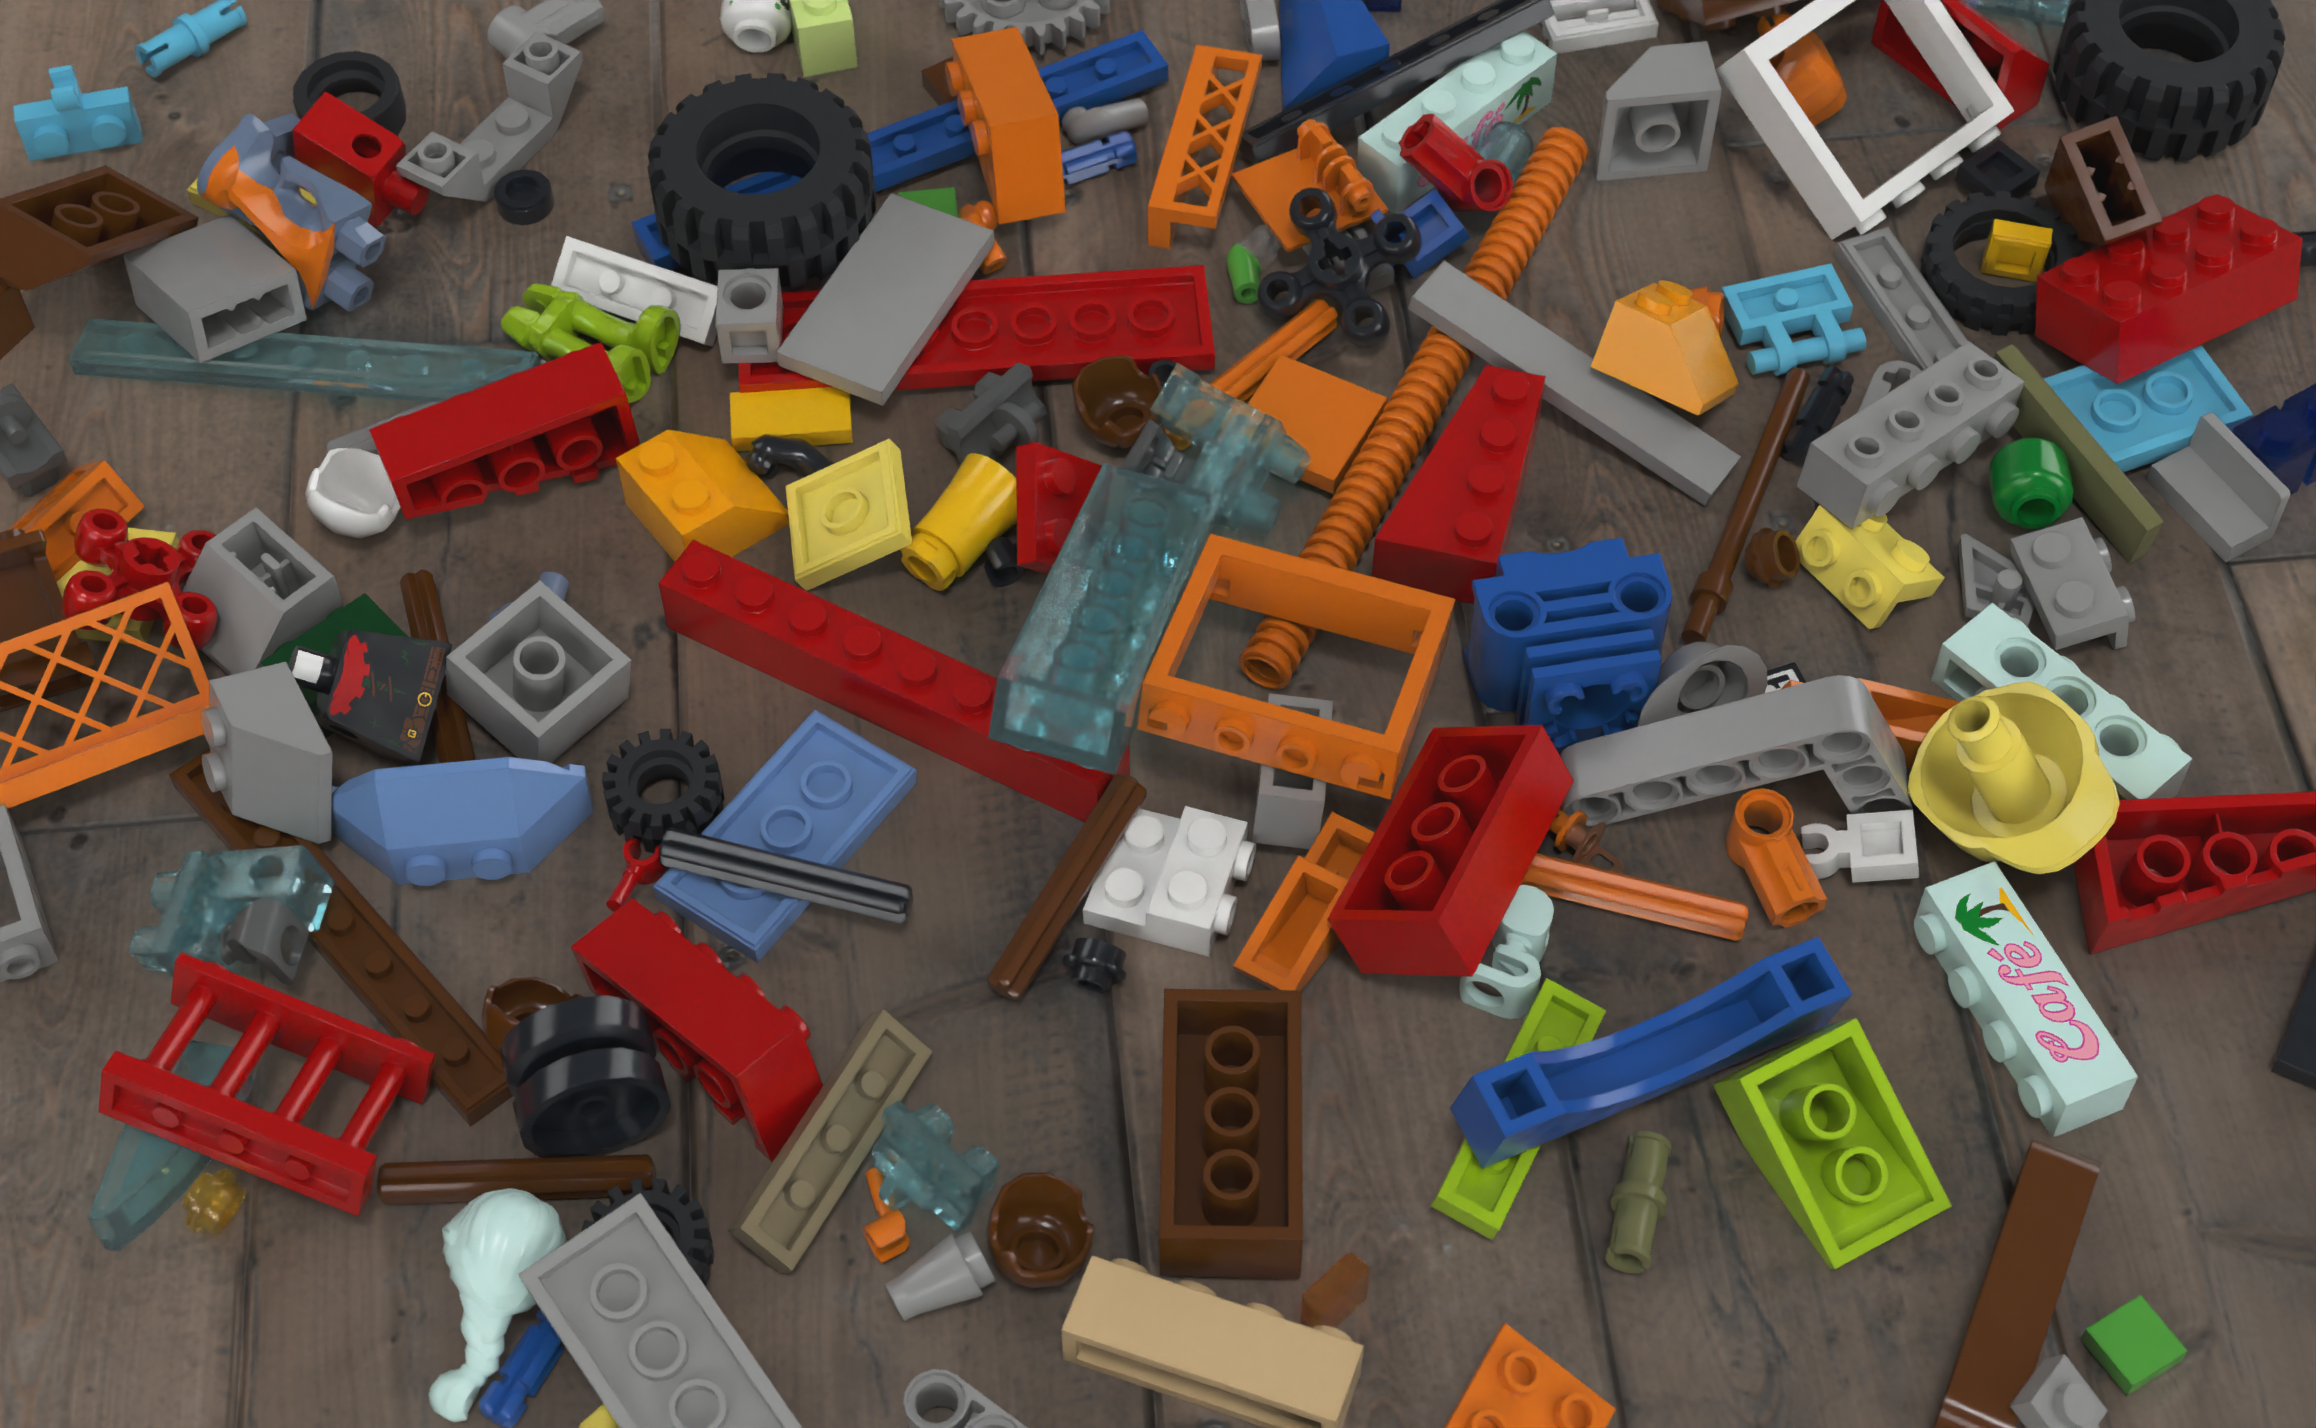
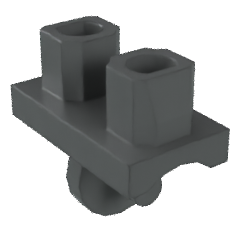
[935,362,1047,465]
[0,383,67,496]

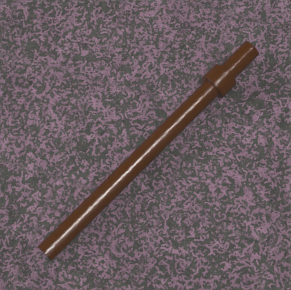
[1681,368,1810,644]

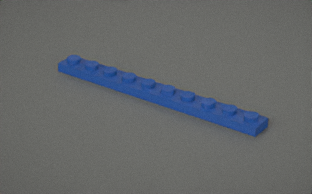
[631,30,1168,270]

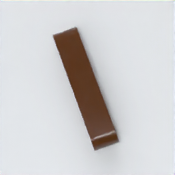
[1933,1137,2101,1428]

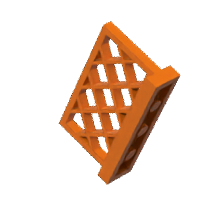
[0,582,210,809]

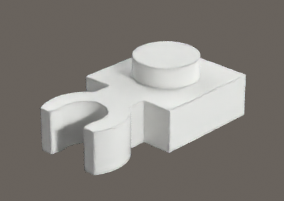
[1801,809,1919,883]

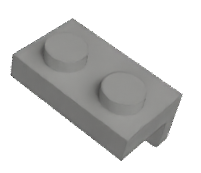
[2010,517,2135,650]

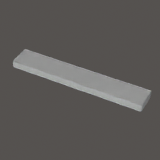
[1408,261,1741,506]

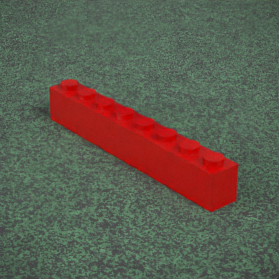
[658,539,1130,823]

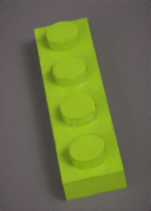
[1430,978,1606,1240]

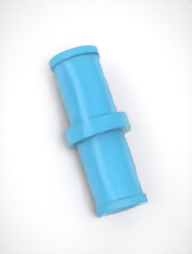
[135,0,247,77]

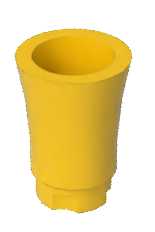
[900,453,1017,591]

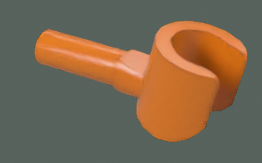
[862,1167,911,1263]

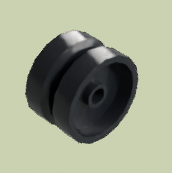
[499,995,671,1158]

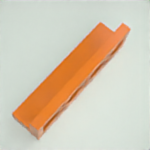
[1148,44,1262,249]
[6,460,145,582]

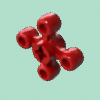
[62,508,218,650]

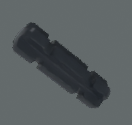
[1782,366,1854,466]

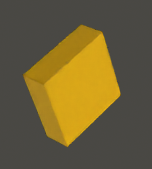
[1980,219,2053,282]

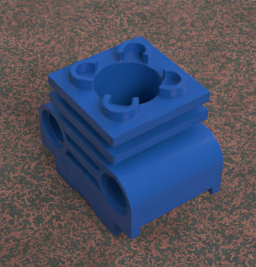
[1464,538,1672,751]

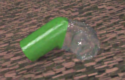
[1226,225,1282,304]

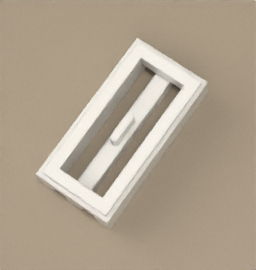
[1538,0,1659,54]

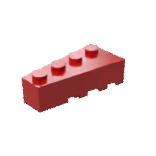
[1372,365,1546,604]
[2073,791,2316,955]

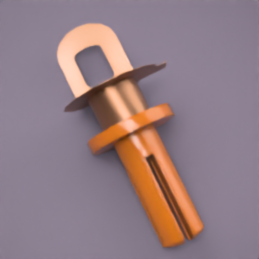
[1549,809,1624,874]

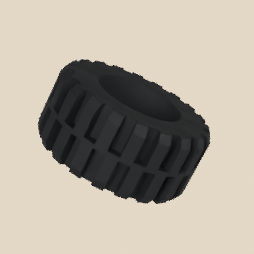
[2053,0,2286,161]
[647,73,876,291]

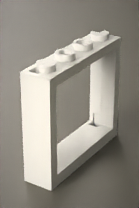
[1716,0,2014,240]

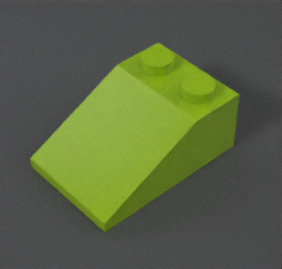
[1713,1018,1952,1269]

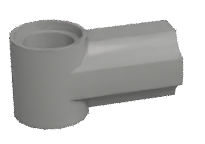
[488,0,605,59]

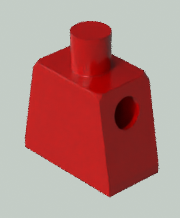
[292,92,430,227]

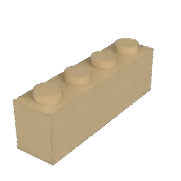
[1061,1256,1364,1428]

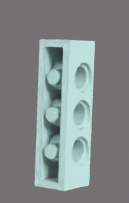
[1931,603,2193,800]

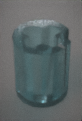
[1474,121,1534,188]

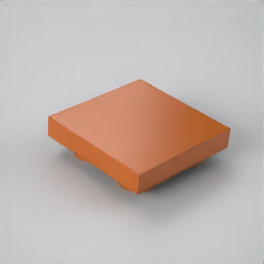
[1226,355,1388,494]

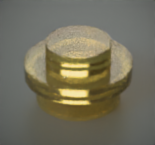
[182,1167,247,1236]

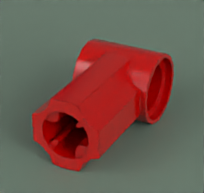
[1398,114,1513,212]

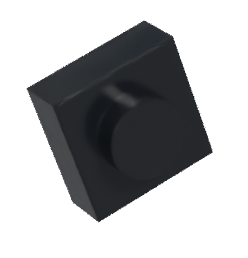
[1955,139,2040,199]

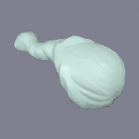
[429,1188,567,1422]

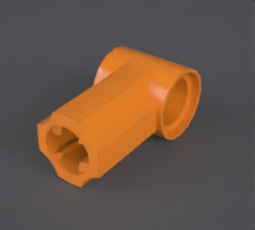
[1725,788,1827,929]

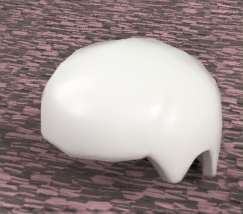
[305,448,400,539]

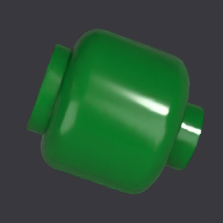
[1988,437,2074,529]

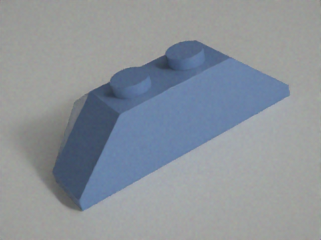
[331,757,594,886]

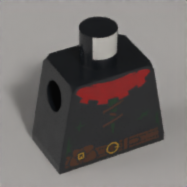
[288,630,453,765]

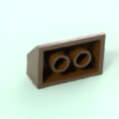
[0,165,199,291]

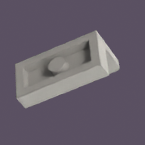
[2146,412,2290,563]

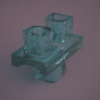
[871,1100,999,1233]

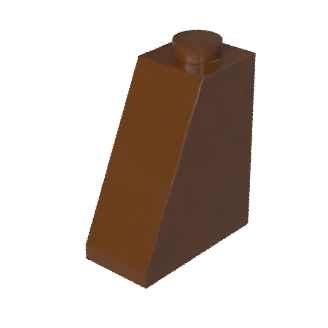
[2044,116,2162,245]

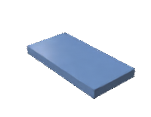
[653,709,918,963]

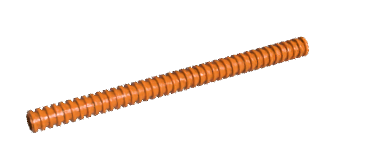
[1239,127,1589,689]

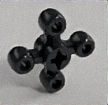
[1257,187,1422,348]

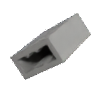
[123,214,307,363]

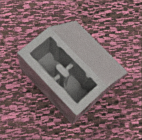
[182,507,344,675]

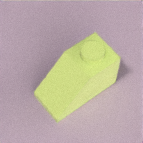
[788,0,858,77]

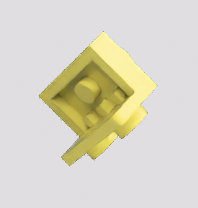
[1795,505,1945,629]

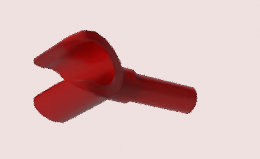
[606,839,666,912]

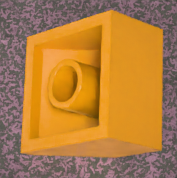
[1591,280,1739,416]
[616,429,789,562]

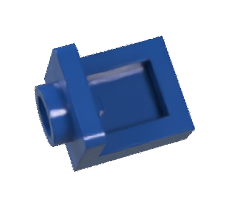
[1369,189,1470,279]

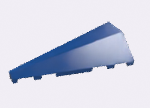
[1279,0,1390,111]

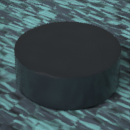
[494,170,554,225]

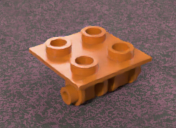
[1231,119,1388,253]
[1444,1323,1616,1428]

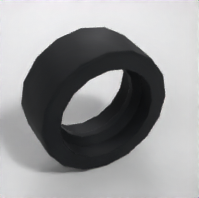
[293,51,406,136]

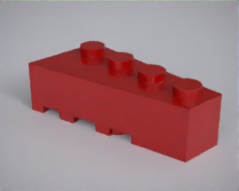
[369,342,640,519]
[571,898,823,1162]

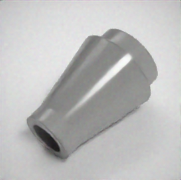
[885,1230,996,1321]

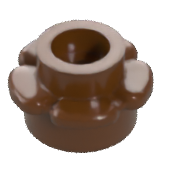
[1745,527,1800,588]

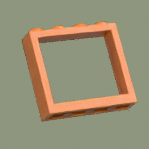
[1137,533,1456,799]

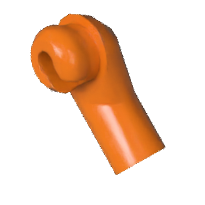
[958,200,1008,275]

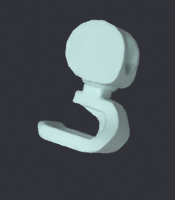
[1460,885,1554,1019]

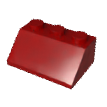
[1871,0,2050,130]

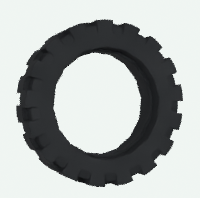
[1920,191,2084,336]

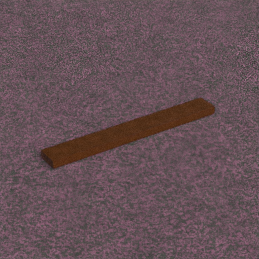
[169,748,513,1127]

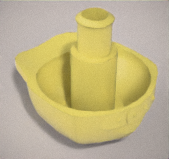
[1908,682,2120,875]

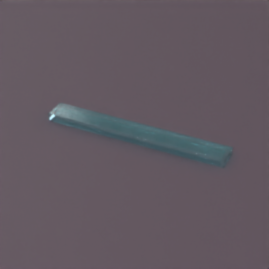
[68,318,541,403]

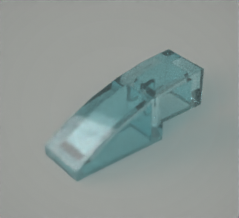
[88,1040,255,1251]

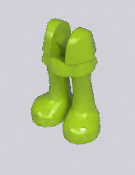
[501,283,681,403]

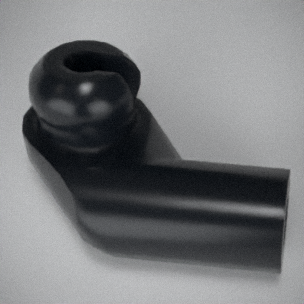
[745,434,835,477]

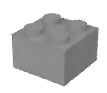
[446,580,631,763]

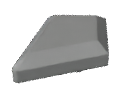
[1958,534,2035,627]

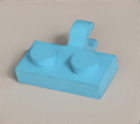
[13,65,143,161]

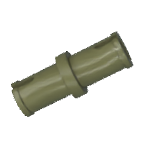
[1605,1131,1672,1274]

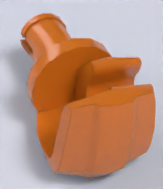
[1757,11,1848,126]

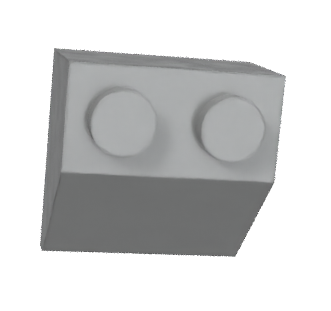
[1594,41,1722,181]
[201,662,332,844]

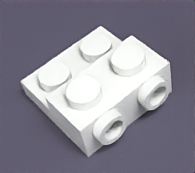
[1083,806,1256,957]

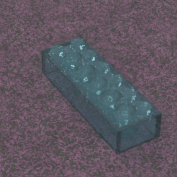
[988,463,1222,775]

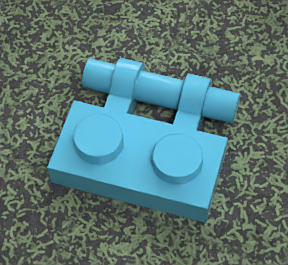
[1721,264,1866,376]

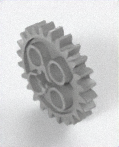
[939,0,1110,55]

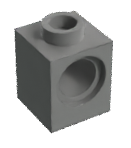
[716,268,784,364]

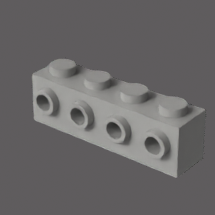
[1797,341,2025,529]

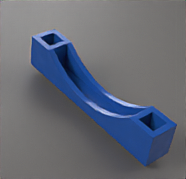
[1450,936,1853,1169]

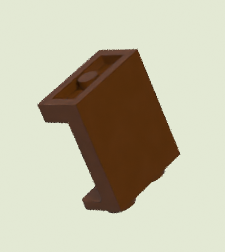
[0,529,95,712]

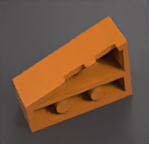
[945,27,1066,225]

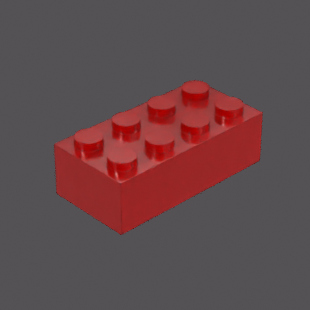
[2035,194,2302,384]
[1327,725,1574,977]

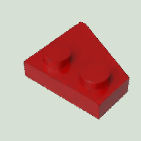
[1016,442,1110,578]

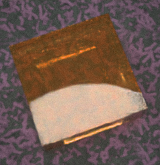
[1300,1252,1370,1328]

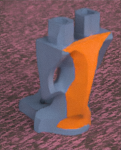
[197,113,386,311]

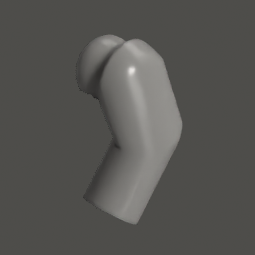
[1062,99,1149,145]

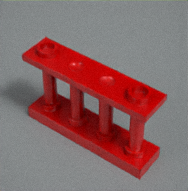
[98,952,436,1216]

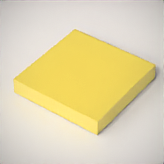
[785,438,912,591]

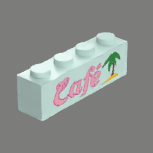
[1356,30,1557,213]
[1914,861,2138,1138]

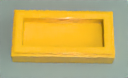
[730,387,853,452]

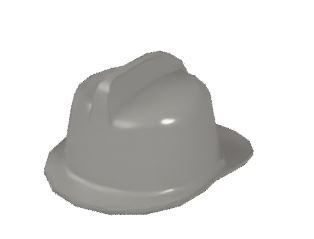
[1637,642,1768,727]

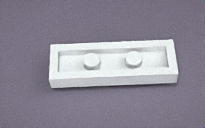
[551,236,718,346]

